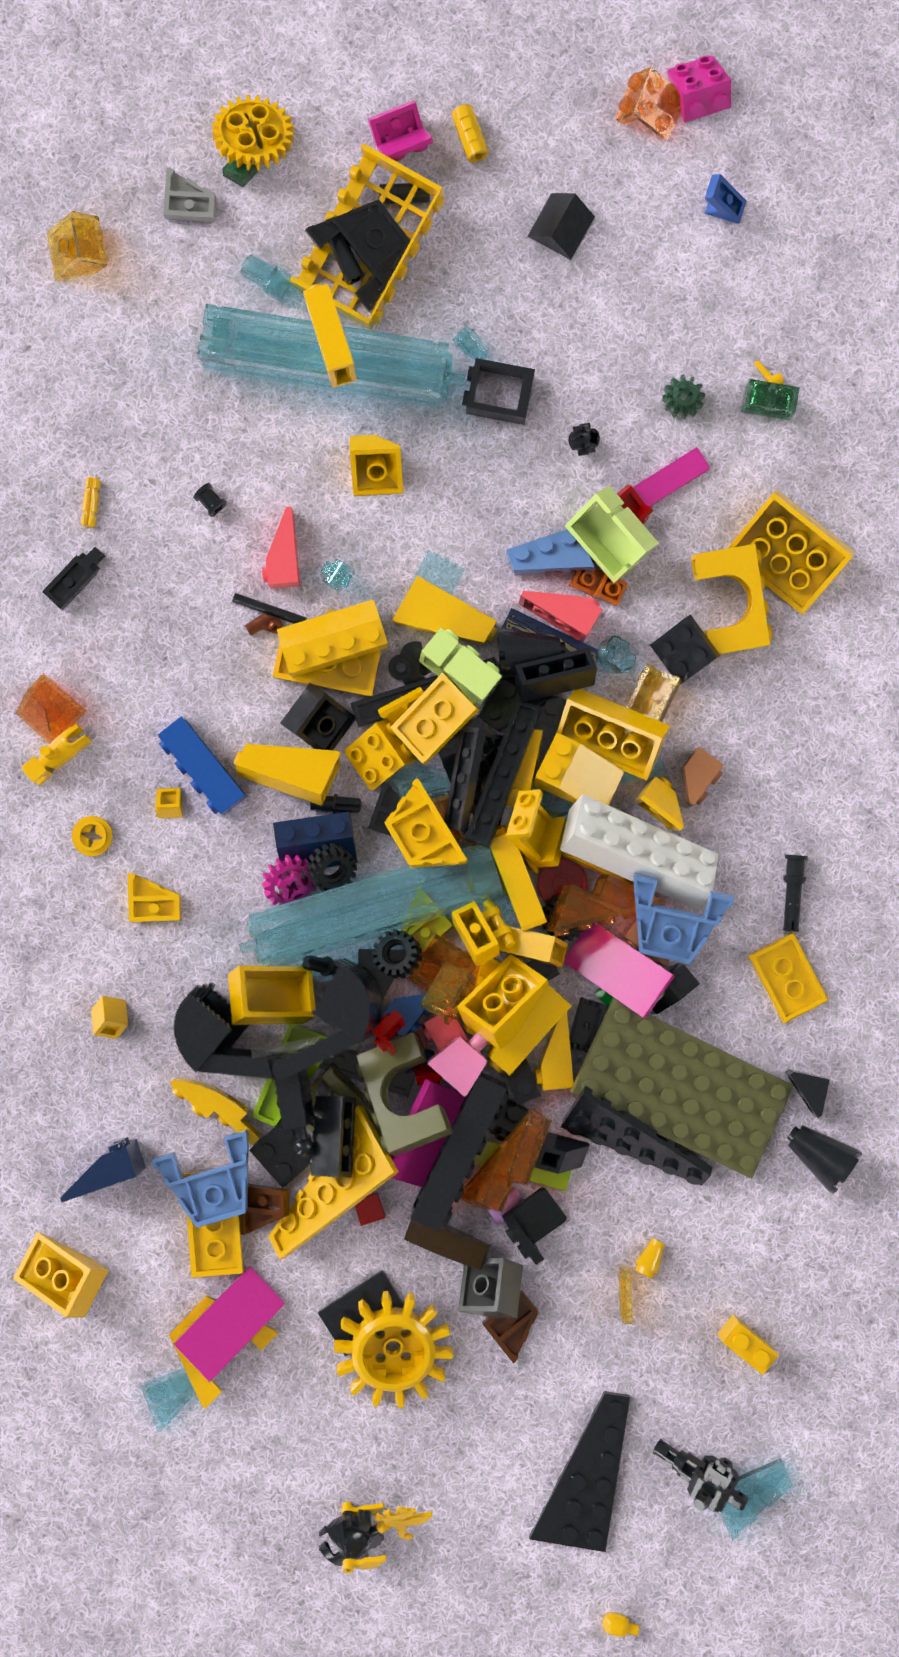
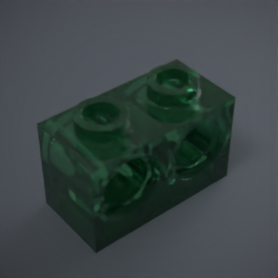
[740,379,800,421]

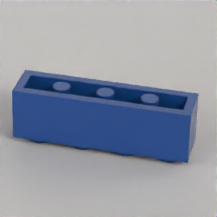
[158,716,248,815]

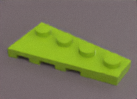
[252,1024,329,1127]

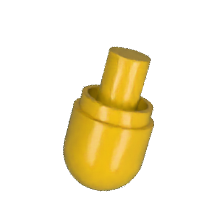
[602,1612,639,1638]

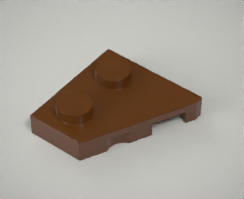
[241,1184,289,1235]
[482,1290,539,1363]

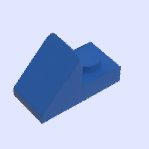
[705,174,747,224]

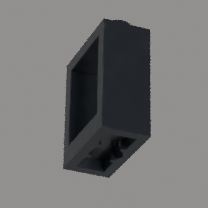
[462,358,535,425]

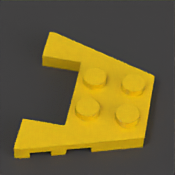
[169,1296,278,1409]

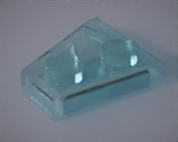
[391,765,451,800]
[141,1367,196,1433]

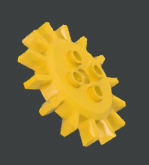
[334,1291,453,1408]

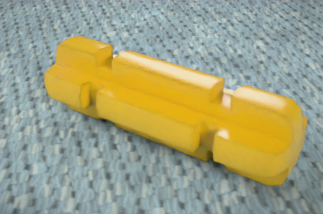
[81,477,101,528]

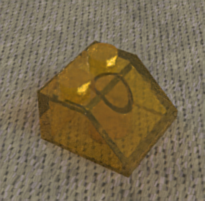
[47,211,107,281]

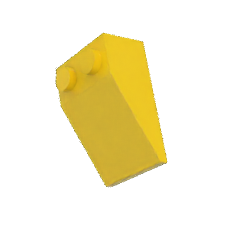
[534,733,624,806]
[457,954,549,1050]
[13,1232,109,1318]

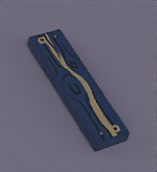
[501,608,602,664]

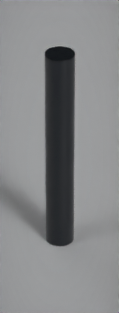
[232,593,307,624]

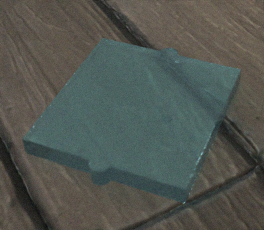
[408,550,465,595]

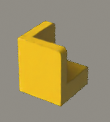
[91,996,128,1039]

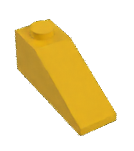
[506,729,543,807]
[535,1012,574,1091]

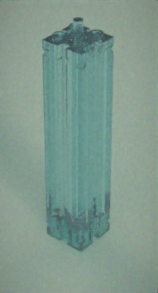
[197,304,465,409]
[239,845,505,966]

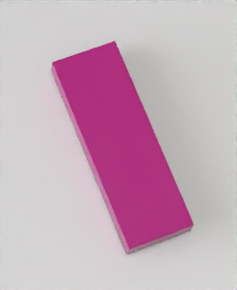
[633,447,710,506]

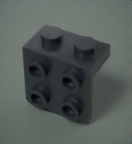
[502,1187,567,1265]

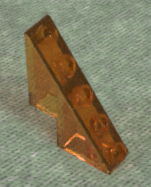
[546,874,667,937]
[460,1109,552,1213]

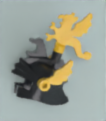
[319,1502,433,1574]

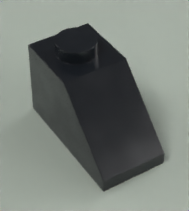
[653,963,700,1014]

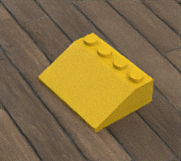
[728,488,855,615]

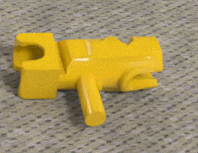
[21,723,93,786]

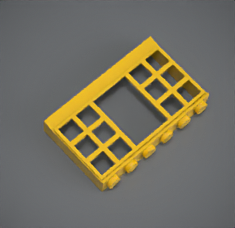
[290,143,445,330]

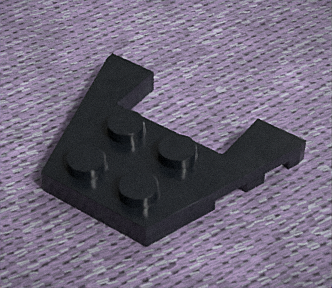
[305,199,410,312]

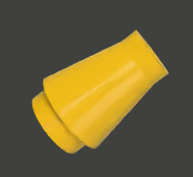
[634,1238,665,1279]

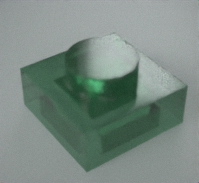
[222,160,258,187]

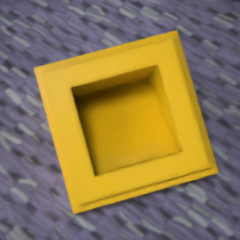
[155,788,183,818]

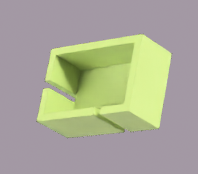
[565,486,659,583]
[419,628,502,708]

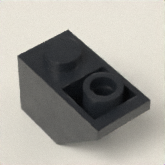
[533,1130,589,1174]

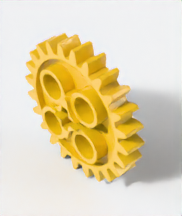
[212,95,294,171]

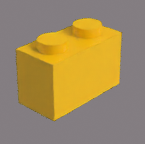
[718,1314,779,1375]

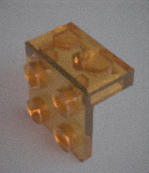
[615,67,681,139]

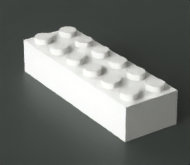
[560,794,719,909]

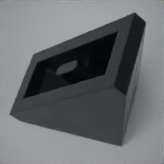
[785,1069,830,1118]

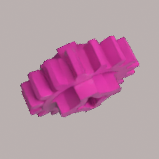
[261,855,317,909]

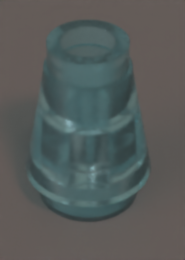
[453,326,490,361]

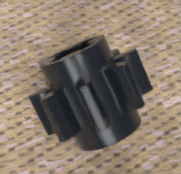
[568,423,600,456]

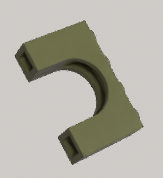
[356,1032,453,1157]

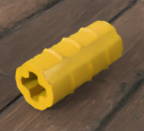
[451,104,489,163]

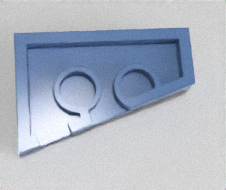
[506,529,594,575]

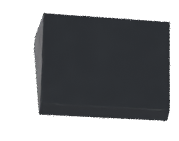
[528,193,595,260]

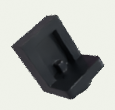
[490,1099,529,1143]

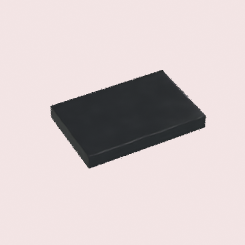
[318,1270,404,1357]

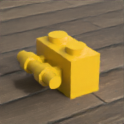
[451,899,515,967]

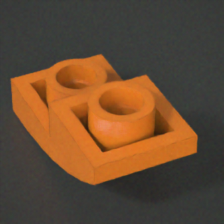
[568,569,628,606]

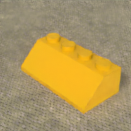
[277,599,389,678]
[557,689,670,781]

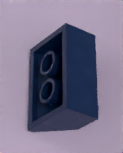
[273,812,358,867]

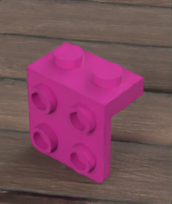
[667,56,731,123]
[367,100,433,161]

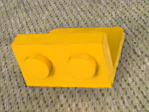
[345,719,418,790]

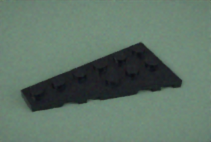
[561,1085,713,1186]
[529,1391,630,1552]

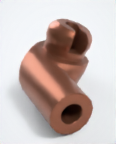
[244,614,283,636]

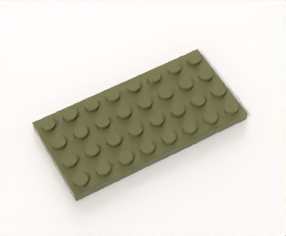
[570,998,794,1179]

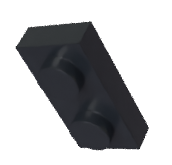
[504,1058,541,1105]

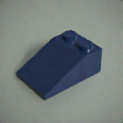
[60,1137,146,1203]

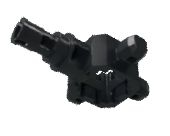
[652,1438,749,1512]

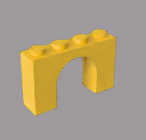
[690,544,773,654]

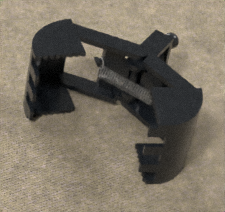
[174,958,382,1157]

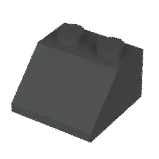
[458,1258,523,1318]

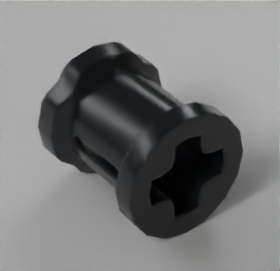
[193,483,227,517]

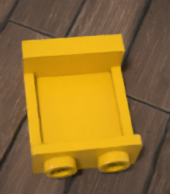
[506,789,567,867]

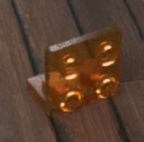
[407,934,476,1006]

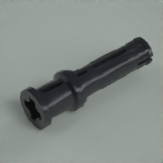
[783,854,808,932]

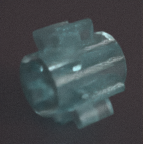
[321,559,353,590]

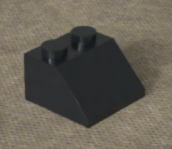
[280,683,356,750]

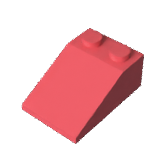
[519,591,603,642]

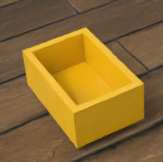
[228,966,316,1025]

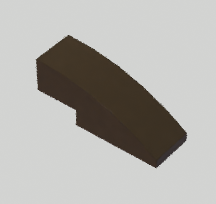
[404,1219,490,1270]

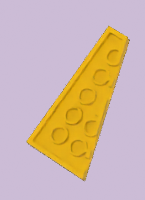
[268,1105,399,1259]

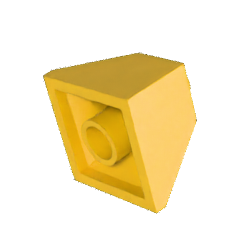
[350,435,403,496]
[634,776,684,832]

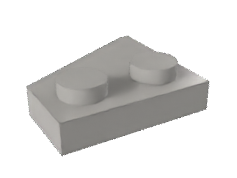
[163,168,216,222]

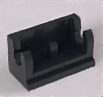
[569,997,607,1053]

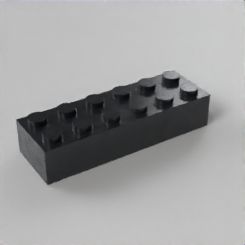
[411,1071,509,1232]

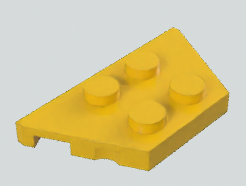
[385,778,468,868]

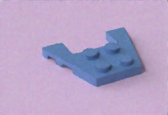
[633,873,735,964]
[151,1129,249,1228]

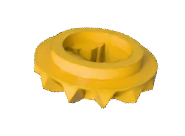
[72,816,113,856]

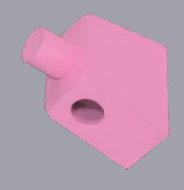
[428,1033,489,1097]

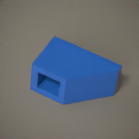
[379,993,436,1037]

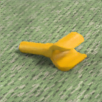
[754,360,784,391]

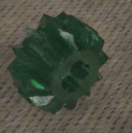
[662,374,705,420]

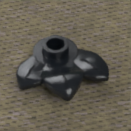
[388,641,432,685]

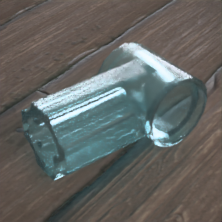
[240,254,292,301]

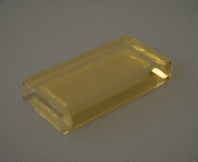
[618,1266,633,1324]

